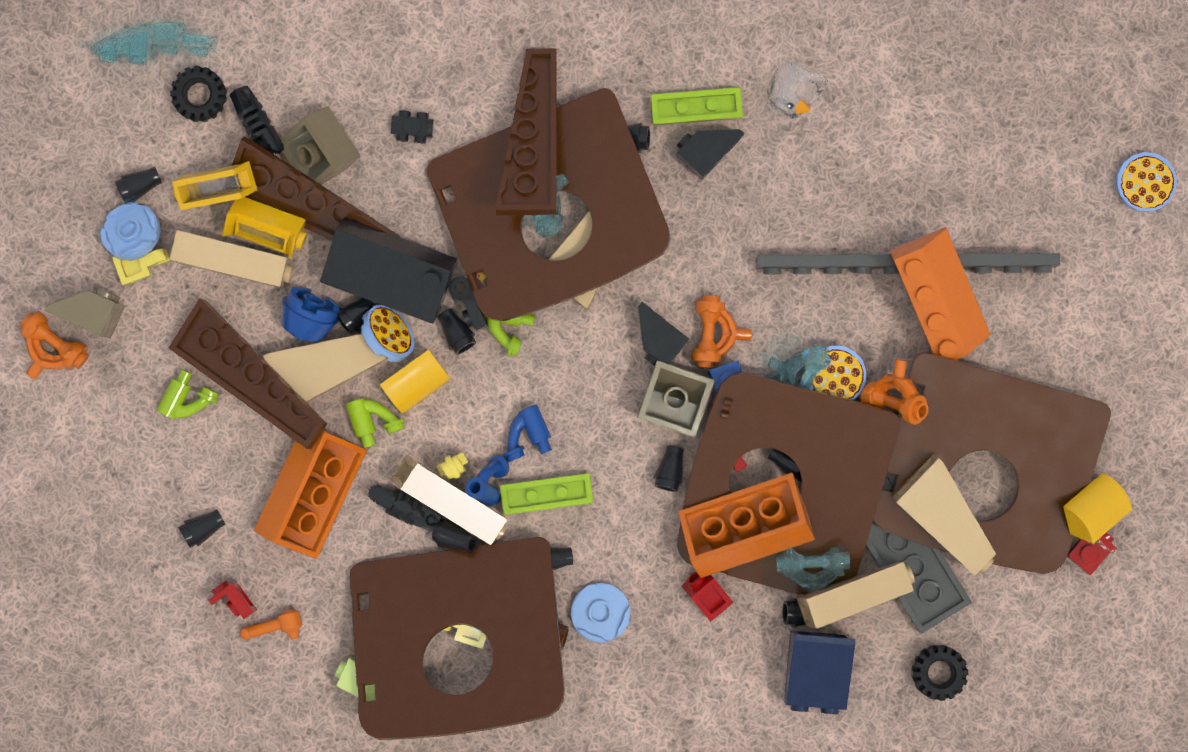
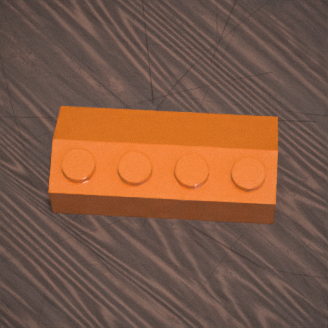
[890,227,991,360]
[254,430,367,559]
[678,473,815,578]

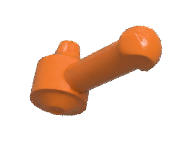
[240,609,303,640]

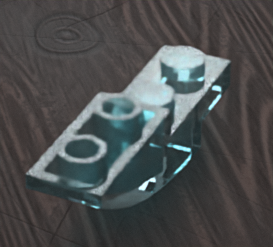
[90,22,216,65]

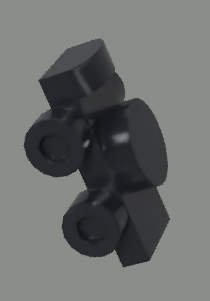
[390,111,434,144]

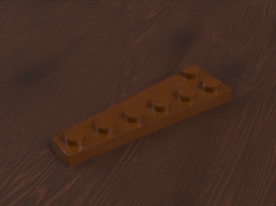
[496,48,557,215]
[223,136,400,241]
[169,298,327,449]

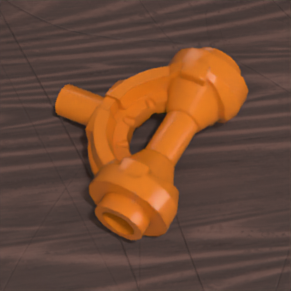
[691,295,752,368]
[20,311,89,379]
[860,358,928,425]

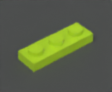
[651,87,743,126]
[500,473,594,515]

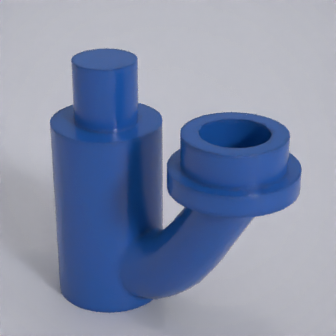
[503,404,552,462]
[465,455,510,506]

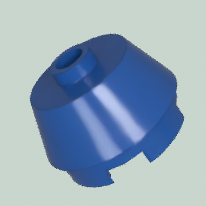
[281,286,340,342]

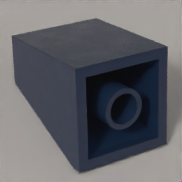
[784,630,856,715]

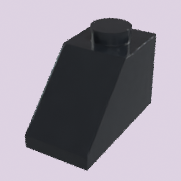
[676,129,745,180]
[638,302,689,366]

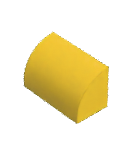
[380,349,451,414]
[1063,473,1132,544]

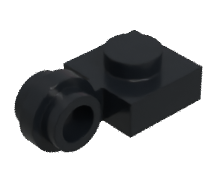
[449,276,488,331]

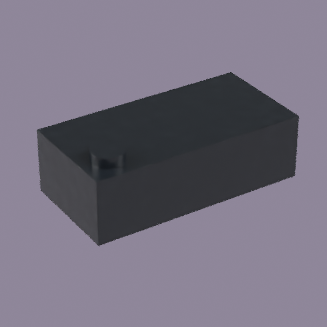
[320,217,458,324]

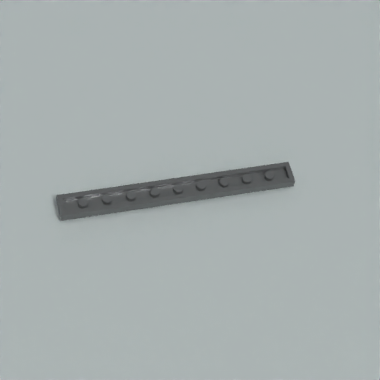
[756,253,1060,275]

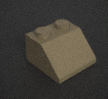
[279,106,361,185]
[44,288,125,339]
[637,360,715,437]

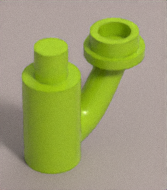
[485,314,536,357]
[156,369,219,419]
[345,398,405,448]

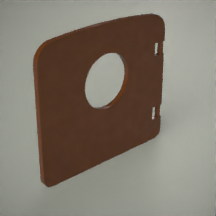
[427,88,671,322]
[873,352,1111,574]
[677,372,901,595]
[350,537,565,740]

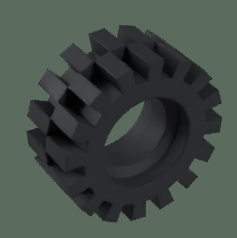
[170,66,227,122]
[911,645,969,701]

